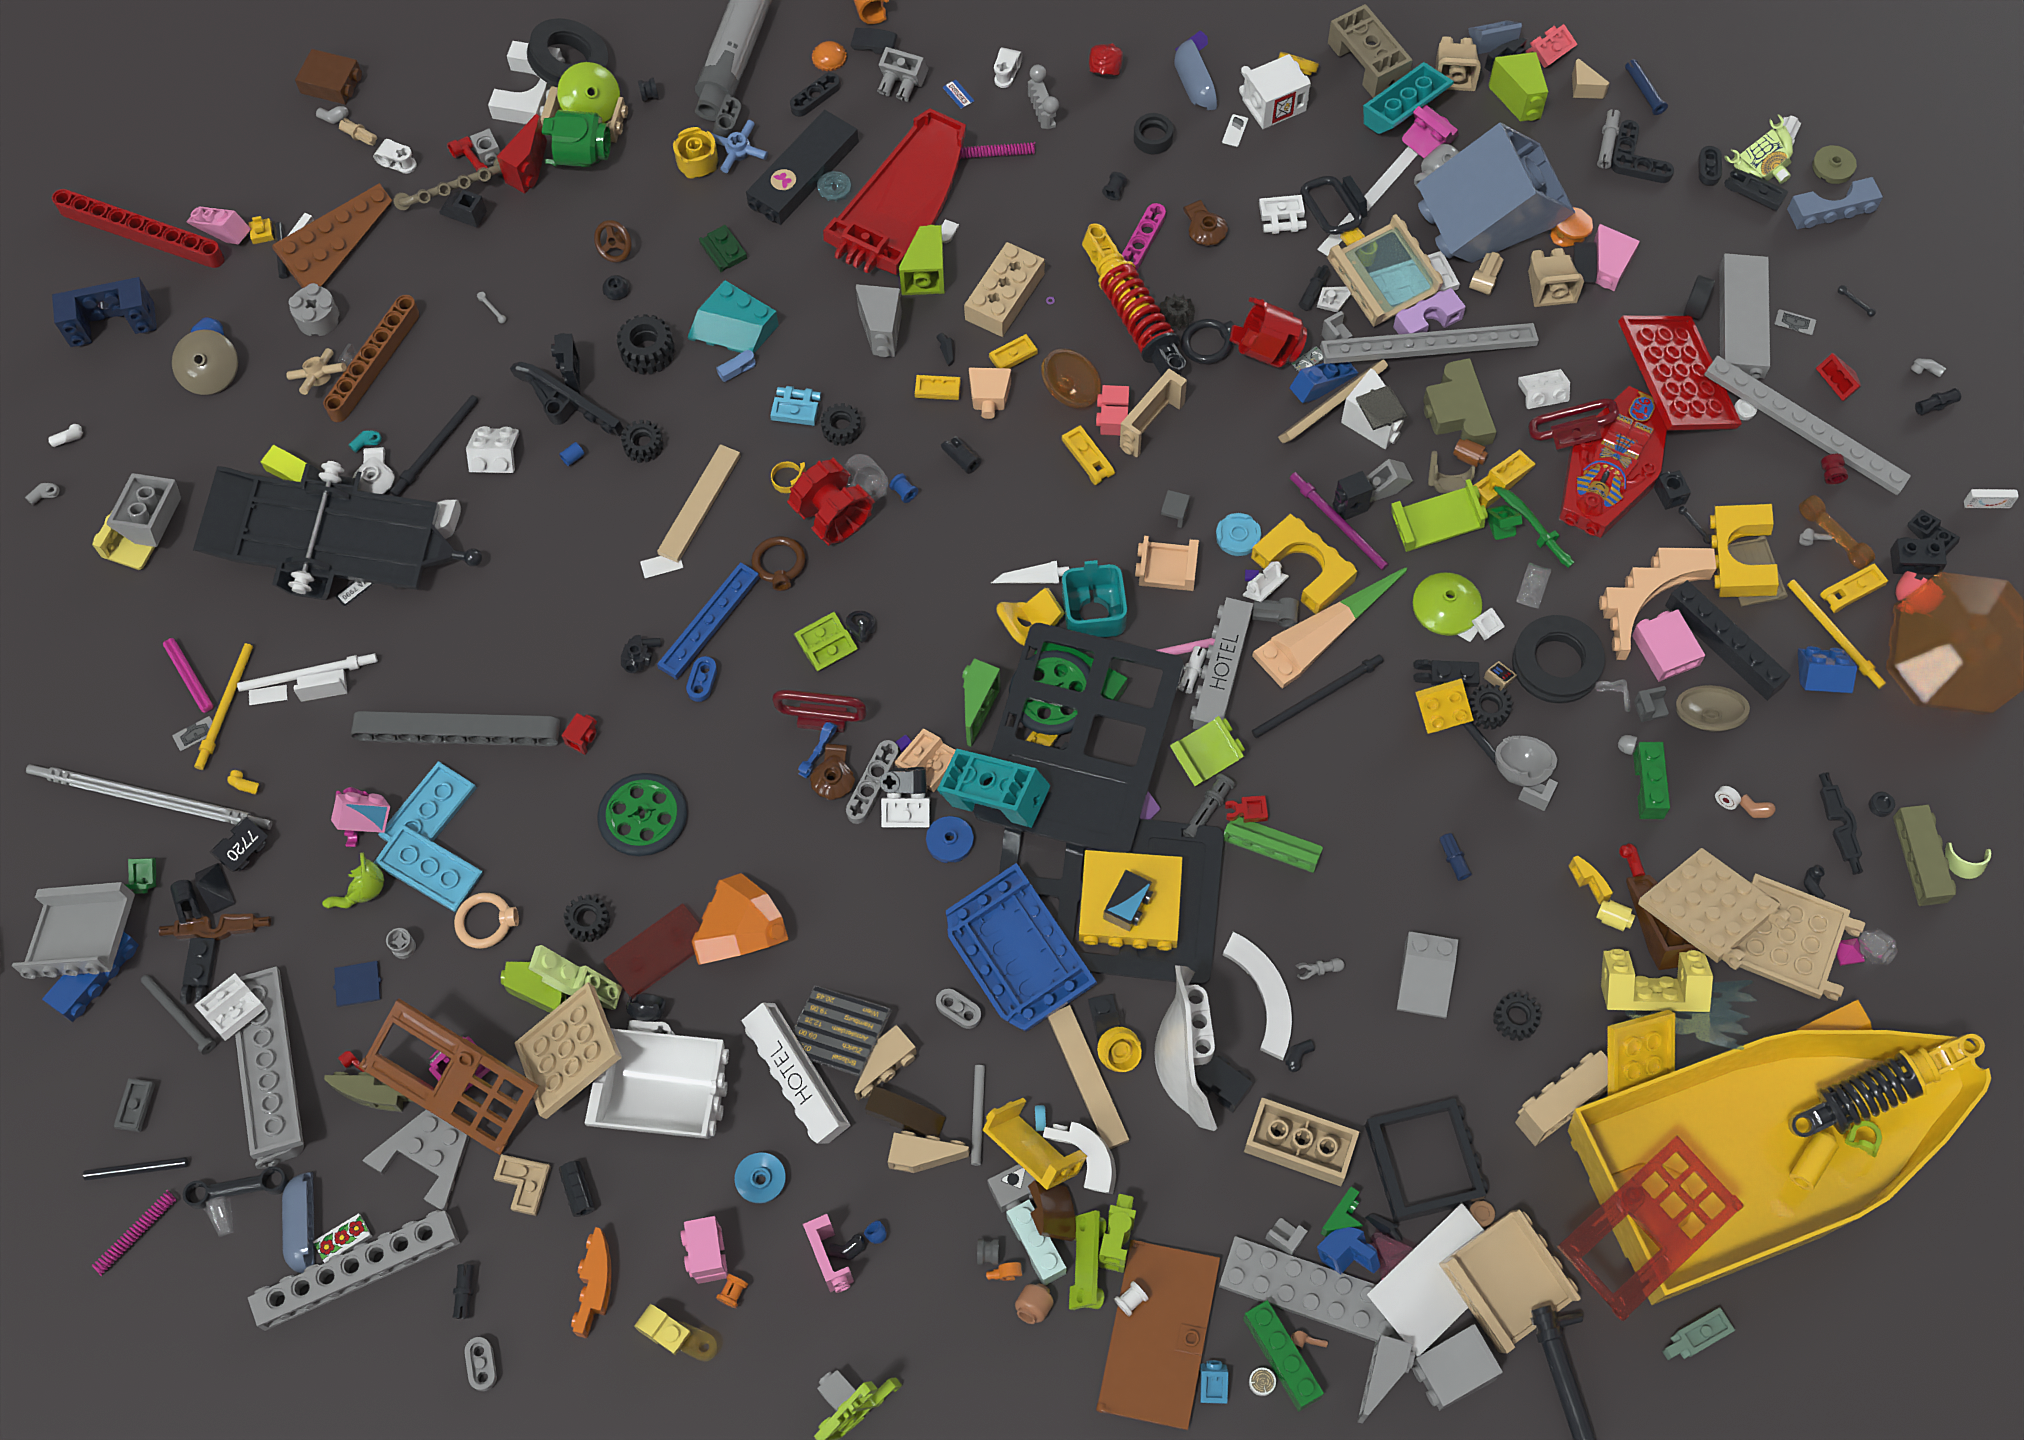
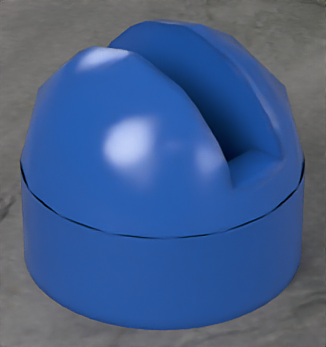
[864,1221,887,1244]

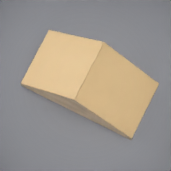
[1572,59,1610,99]

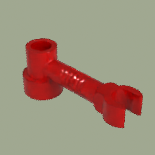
[447,136,488,171]

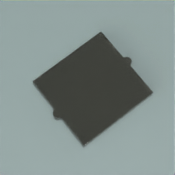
[1356,385,1407,430]

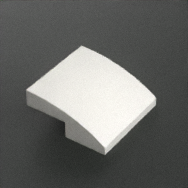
[194,973,266,1041]

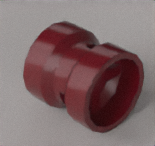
[1821,454,1848,485]

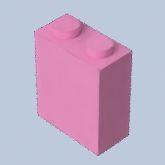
[1632,610,1705,682]

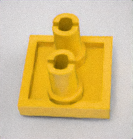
[1415,678,1474,734]

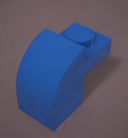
[1317,1227,1381,1275]

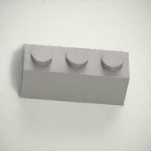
[106,473,181,547]

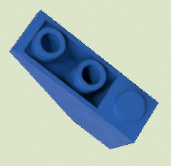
[1289,362,1359,403]

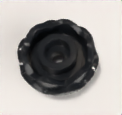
[602,275,629,300]

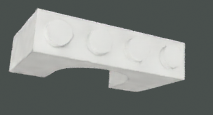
[488,41,565,124]

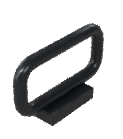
[1300,175,1368,235]

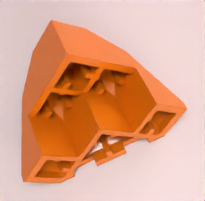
[692,873,789,965]

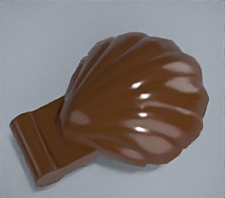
[1183,200,1228,246]
[810,744,855,800]

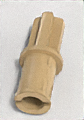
[339,118,377,146]

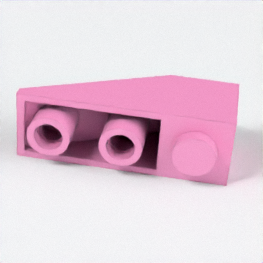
[186,207,251,244]

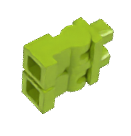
[1098,1194,1136,1273]

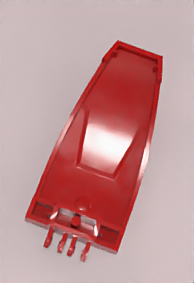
[823,108,966,275]

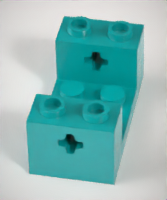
[937,748,1051,828]

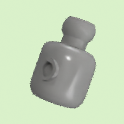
[1414,144,1459,189]

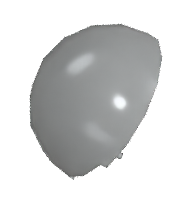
[1495,736,1557,787]

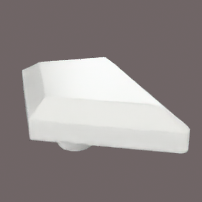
[1317,287,1352,312]

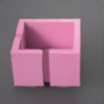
[681,1216,728,1284]

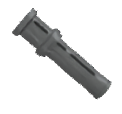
[1182,774,1235,838]

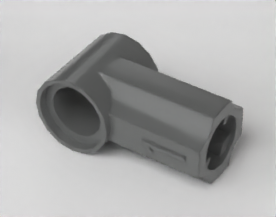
[1252,598,1299,628]

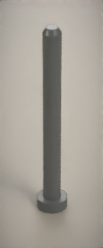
[141,975,216,1055]

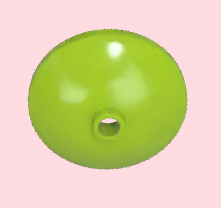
[557,62,620,123]
[1413,572,1482,636]

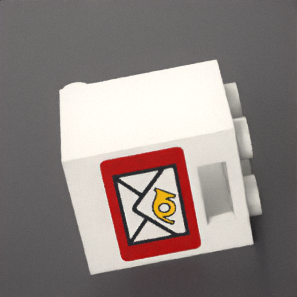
[1239,54,1311,129]

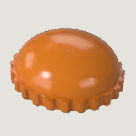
[812,41,847,72]

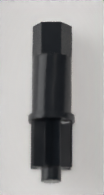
[1298,265,1330,311]

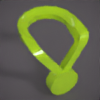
[1845,1121,1882,1157]

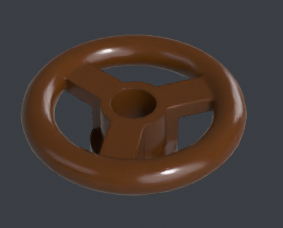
[594,220,632,263]

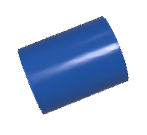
[559,442,585,466]

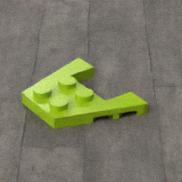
[814,1378,903,1440]

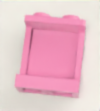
[803,1214,854,1293]

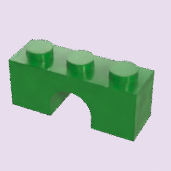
[1633,742,1670,819]

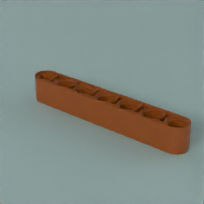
[323,295,419,422]

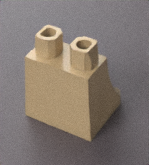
[1435,37,1481,91]
[1528,248,1584,307]

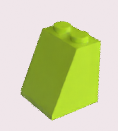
[1489,52,1548,121]
[899,225,945,295]

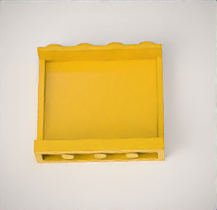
[1079,850,1182,951]

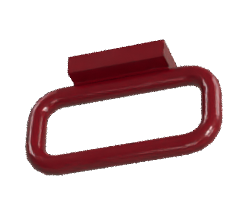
[1528,398,1619,450]
[772,690,867,733]

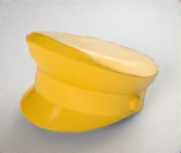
[1097,1027,1142,1072]

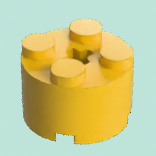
[673,127,718,178]

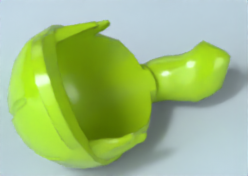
[322,852,384,909]

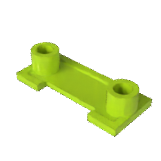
[1069,1210,1106,1310]

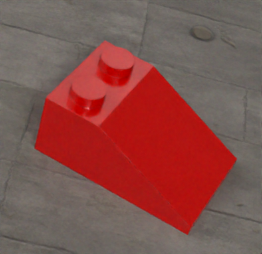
[497,114,547,194]

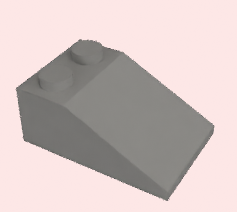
[1397,931,1458,1019]
[1357,1335,1415,1423]

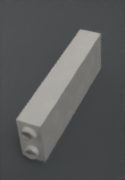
[1719,253,1770,379]

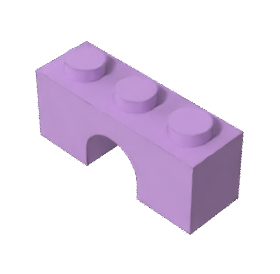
[1393,288,1465,334]

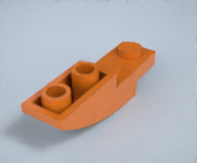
[571,1227,612,1338]

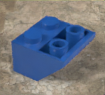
[1798,646,1857,693]

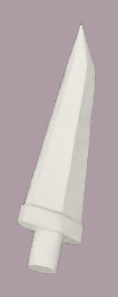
[991,561,1069,584]

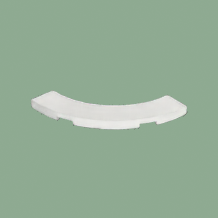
[1223,932,1292,1061]

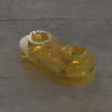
[678,1322,718,1361]

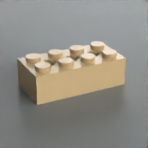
[964,242,1045,337]
[1515,1051,1608,1146]
[1244,1098,1359,1186]

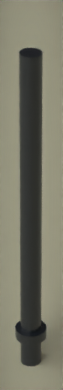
[1252,654,1384,738]

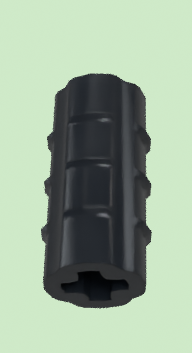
[559,1161,595,1217]

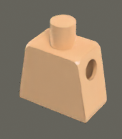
[969,368,1011,419]

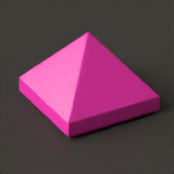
[1836,938,1865,966]

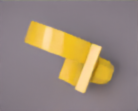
[771,461,806,493]

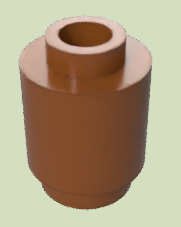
[1453,438,1488,468]

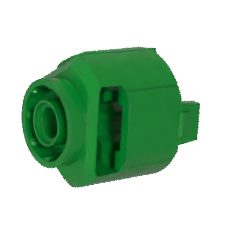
[542,110,611,167]

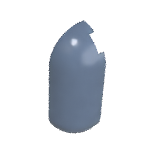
[1174,39,1217,110]
[282,1172,315,1273]

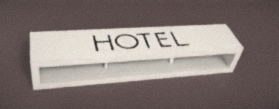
[741,1003,851,1144]

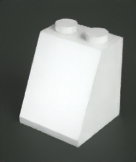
[1341,369,1404,450]

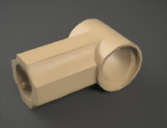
[1469,252,1504,296]

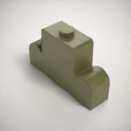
[1423,358,1496,445]

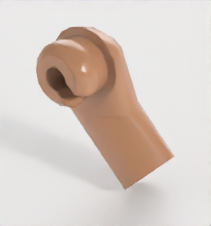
[1739,794,1776,818]

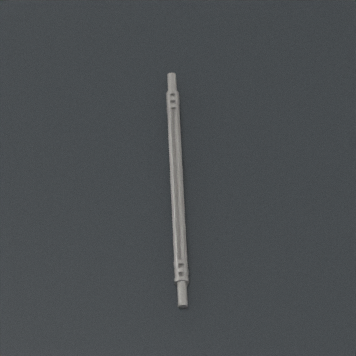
[26,764,272,830]

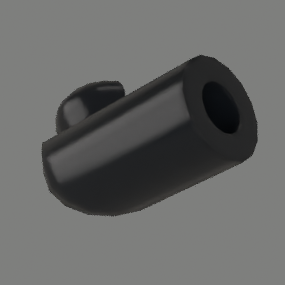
[1804,865,1826,899]
[1285,1039,1315,1072]
[828,1234,865,1260]

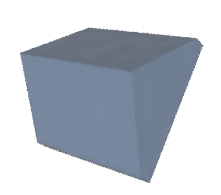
[1468,20,1522,54]

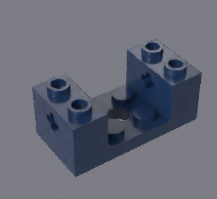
[52,277,157,347]

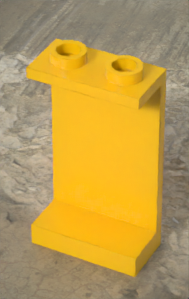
[983,1098,1087,1190]

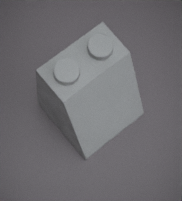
[856,284,902,357]
[1412,1324,1503,1411]

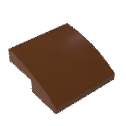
[1028,1180,1076,1242]

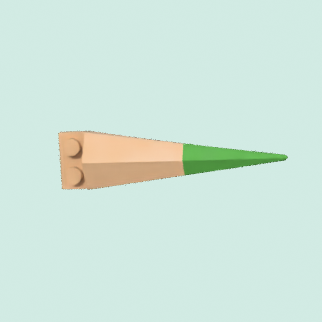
[1252,567,1407,689]

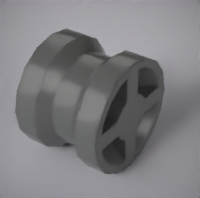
[977,1239,999,1265]

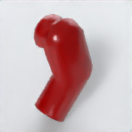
[1619,843,1645,877]

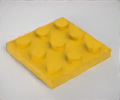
[1608,1010,1675,1096]

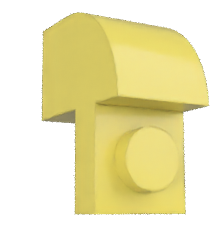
[634,1304,691,1355]

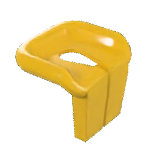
[996,588,1065,646]

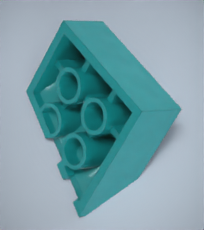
[687,280,779,353]

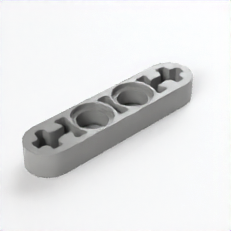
[846,740,899,824]

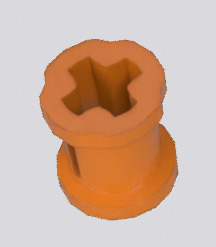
[716,1274,748,1308]

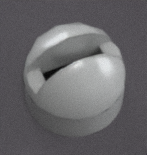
[1618,735,1637,755]

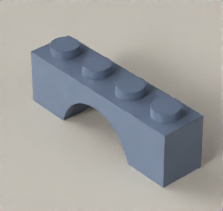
[1787,177,1883,229]

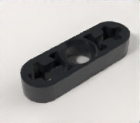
[790,72,840,117]

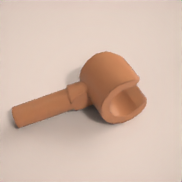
[1291,1331,1328,1349]

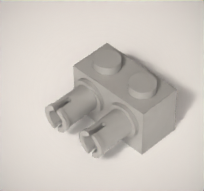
[877,47,928,102]

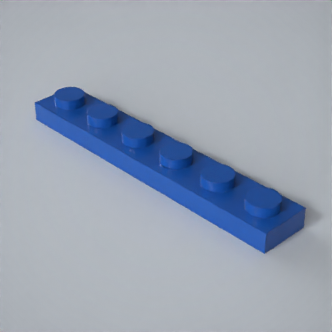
[657,562,760,680]

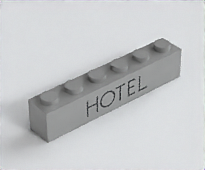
[1190,597,1253,730]

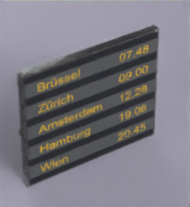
[792,985,892,1077]

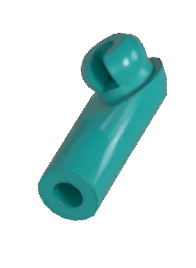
[348,431,382,453]

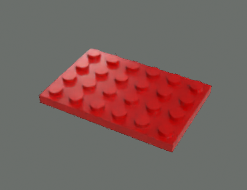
[1618,316,1742,430]

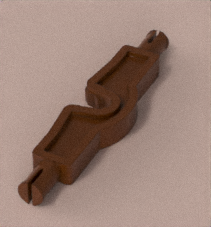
[159,913,271,941]

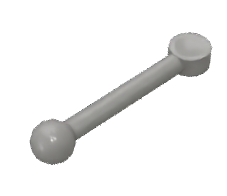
[477,292,506,323]

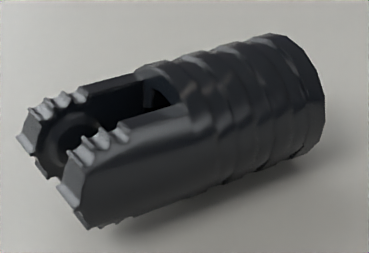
[941,436,981,474]
[170,880,202,924]

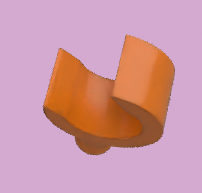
[986,1262,1022,1281]

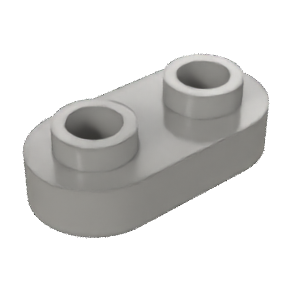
[936,989,981,1029]
[465,1337,497,1391]

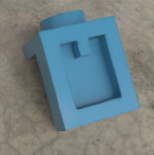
[1200,1360,1228,1404]

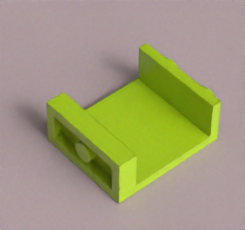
[1170,716,1245,787]

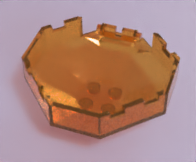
[1886,572,2024,715]

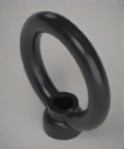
[1181,319,1234,364]

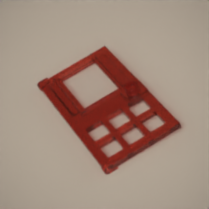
[1557,1135,1744,1322]

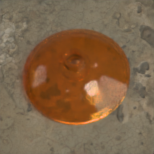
[1041,348,1101,408]

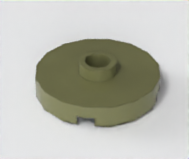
[1812,145,1857,184]

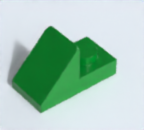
[1486,505,1523,540]
[1320,1186,1363,1236]

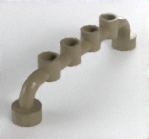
[393,158,502,210]

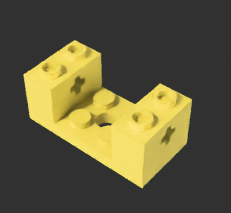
[1601,949,1713,1012]

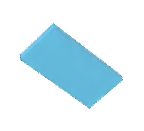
[378,761,477,842]
[374,823,483,913]

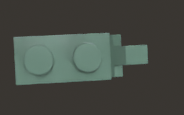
[1662,1307,1735,1360]

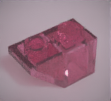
[1369,1232,1413,1279]

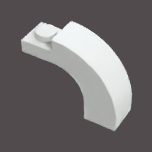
[1043,1122,1116,1194]

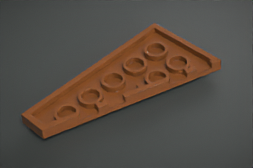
[272,183,392,288]

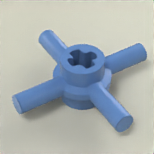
[711,120,768,173]

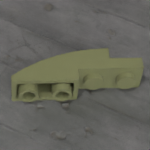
[324,1072,414,1112]

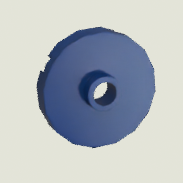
[926,816,974,863]

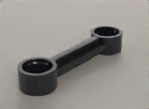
[183,1166,289,1209]

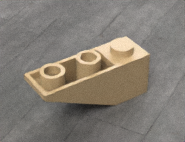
[854,1025,917,1101]
[888,1131,970,1173]

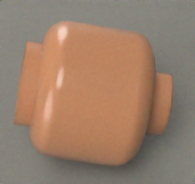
[1015,1283,1054,1324]

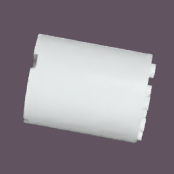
[585,1028,729,1139]

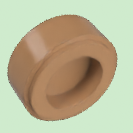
[1468,1201,1495,1228]

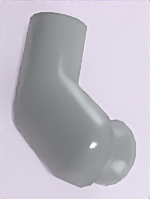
[316,106,349,124]
[1911,358,1946,377]
[25,483,59,505]

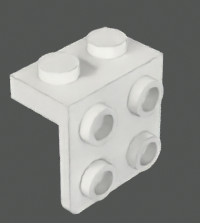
[466,426,519,473]

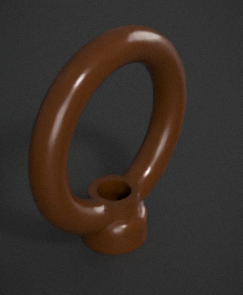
[751,536,806,591]

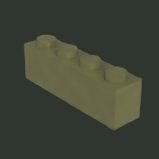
[1893,805,1956,906]

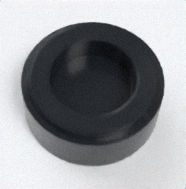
[1869,792,1895,817]

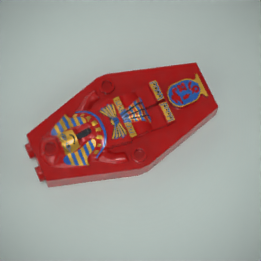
[1559,386,1667,538]

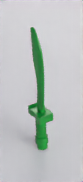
[1494,486,1575,568]

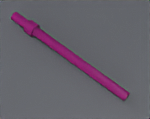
[1290,472,1389,570]

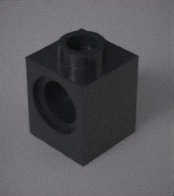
[1654,470,1691,510]

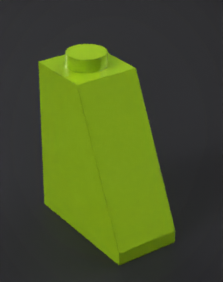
[501,962,567,1013]

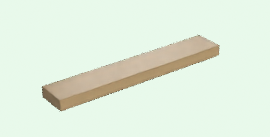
[1278,359,1388,443]
[657,444,741,563]
[1047,1005,1129,1149]

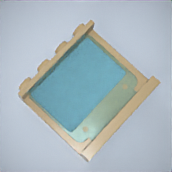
[1327,214,1443,327]

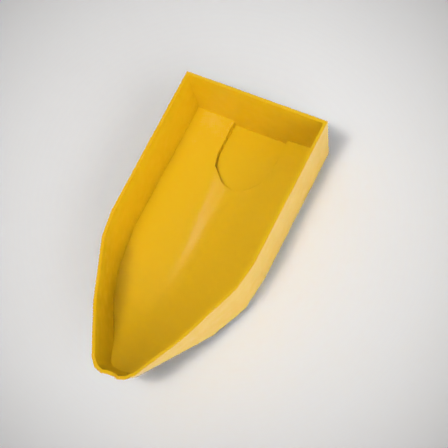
[1568,1030,1991,1305]

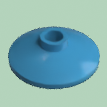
[735,1152,786,1203]

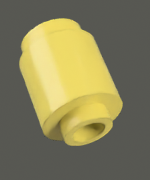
[1596,900,1635,931]

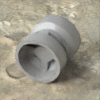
[386,928,416,959]

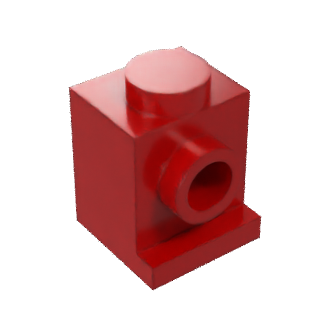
[561,713,597,755]

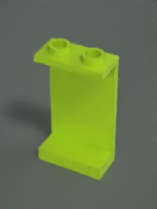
[1391,479,1488,552]

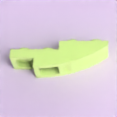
[528,945,622,1010]

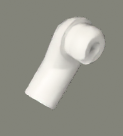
[49,424,83,447]

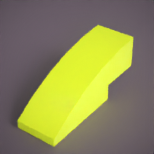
[261,445,307,482]

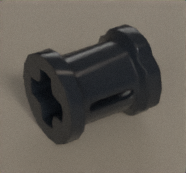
[1102,172,1128,200]

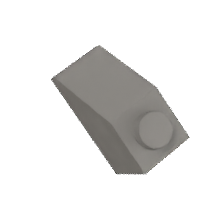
[1366,459,1413,503]

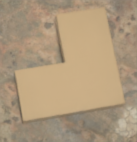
[494,1154,551,1216]

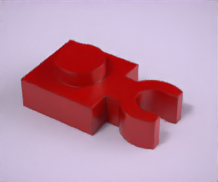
[1225,796,1268,823]

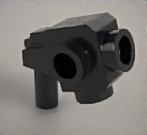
[621,635,660,673]

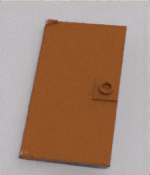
[1096,1240,1220,1430]

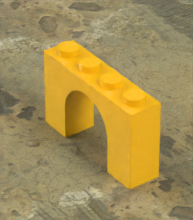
[1710,504,1779,597]
[1251,514,1357,614]

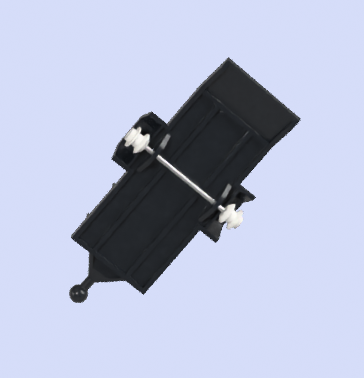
[193,461,482,600]

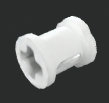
[1114,1281,1149,1317]

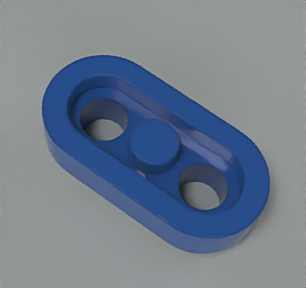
[686,656,717,702]

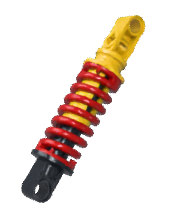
[1082,223,1186,377]

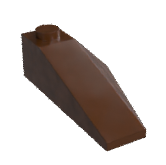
[1626,875,1703,970]

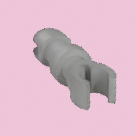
[1296,958,1345,979]

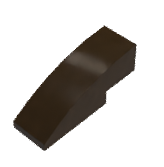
[865,1086,946,1138]

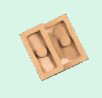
[894,728,956,792]

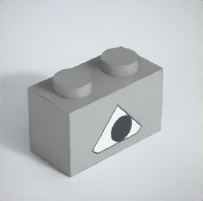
[987,1164,1036,1213]

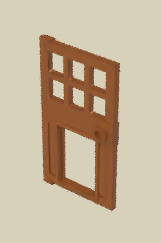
[359,998,539,1155]

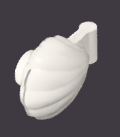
[353,447,395,495]

